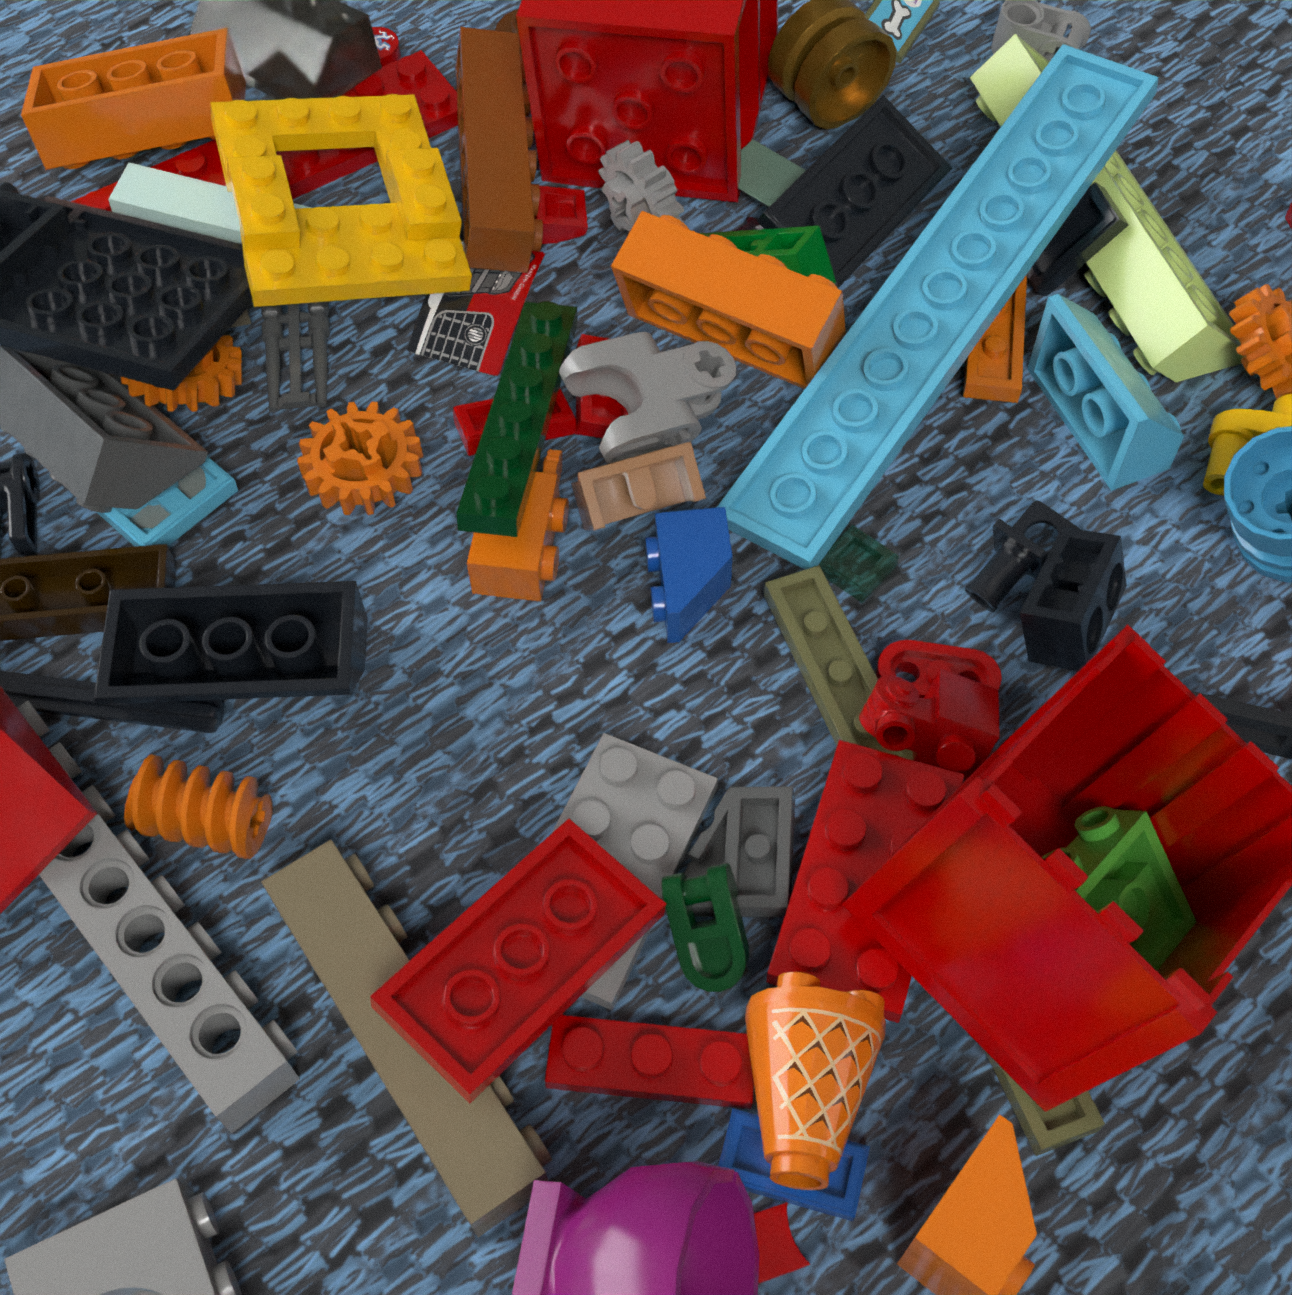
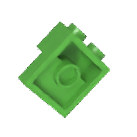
[1042,806,1196,971]

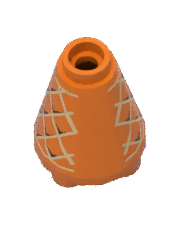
[745,972,886,1190]

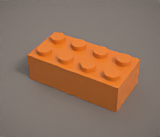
[21,28,246,170]
[611,211,846,389]

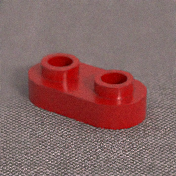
[876,640,1002,699]

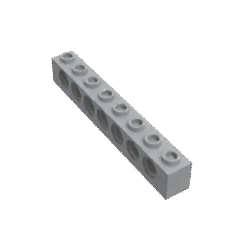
[1,687,300,1133]

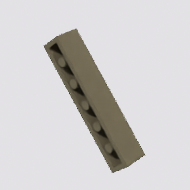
[261,839,552,1238]

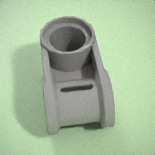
[991,0,1091,61]

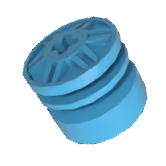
[1224,426,1292,583]

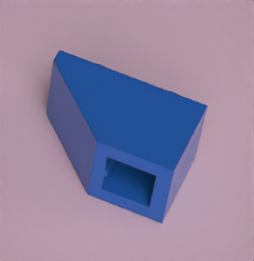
[645,507,733,643]

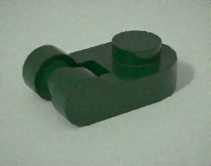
[661,863,749,992]

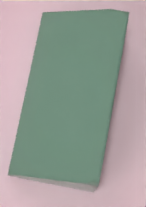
[738,139,806,208]

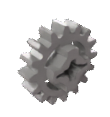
[599,140,686,232]

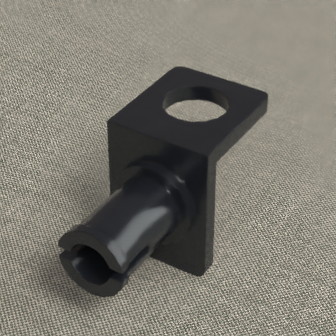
[965,500,1080,612]

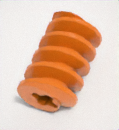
[124,754,273,859]

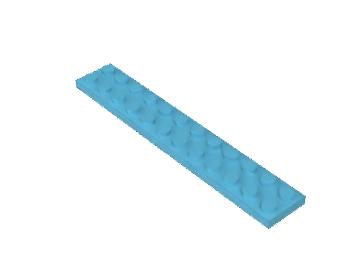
[717,44,1159,570]

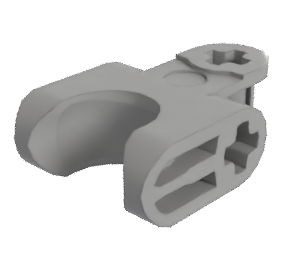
[559,332,736,464]

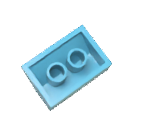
[1027,294,1184,491]

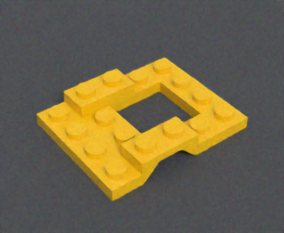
[210,94,472,307]

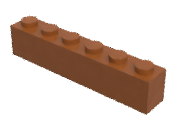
[455,27,543,273]

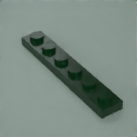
[456,301,578,537]

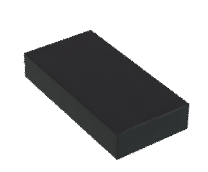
[1027,182,1129,297]

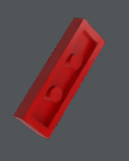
[545,1015,754,1110]

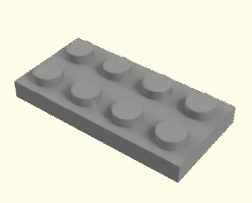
[551,733,718,1011]

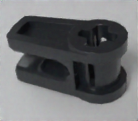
[0,453,40,558]

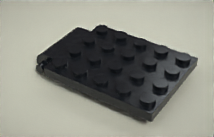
[0,182,253,391]

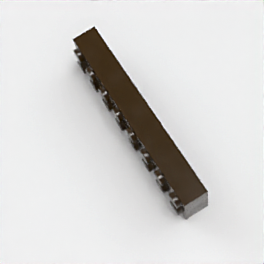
[0,544,176,641]

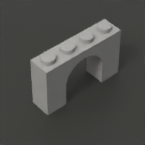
[4,1178,242,1295]

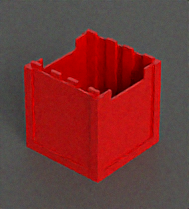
[842,624,1292,1112]

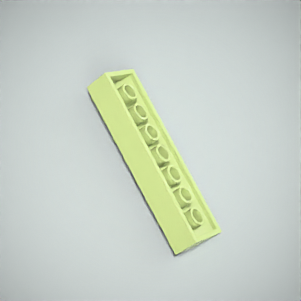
[970,34,1243,382]

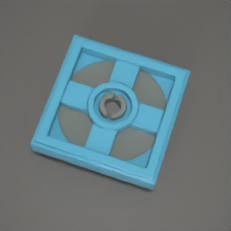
[97,456,239,547]

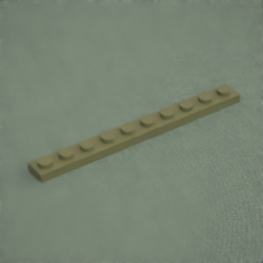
[763,565,1105,1156]

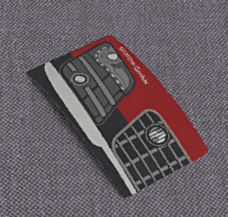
[407,229,545,376]

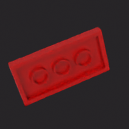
[766,740,965,1023]
[370,818,666,1104]

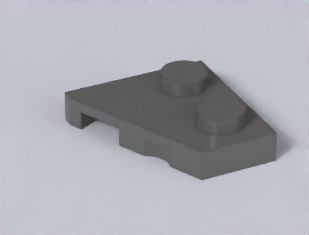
[662,786,795,917]

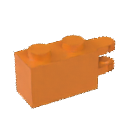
[467,449,569,602]

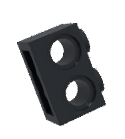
[1020,527,1127,671]

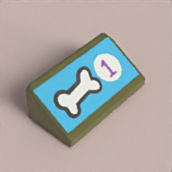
[865,0,940,64]

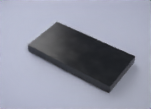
[756,95,953,288]

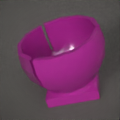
[512,1161,759,1295]

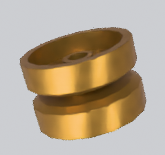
[768,0,897,129]

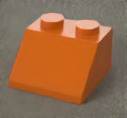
[897,1114,1037,1295]

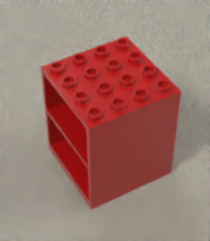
[516,0,778,202]

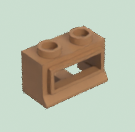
[571,441,706,531]

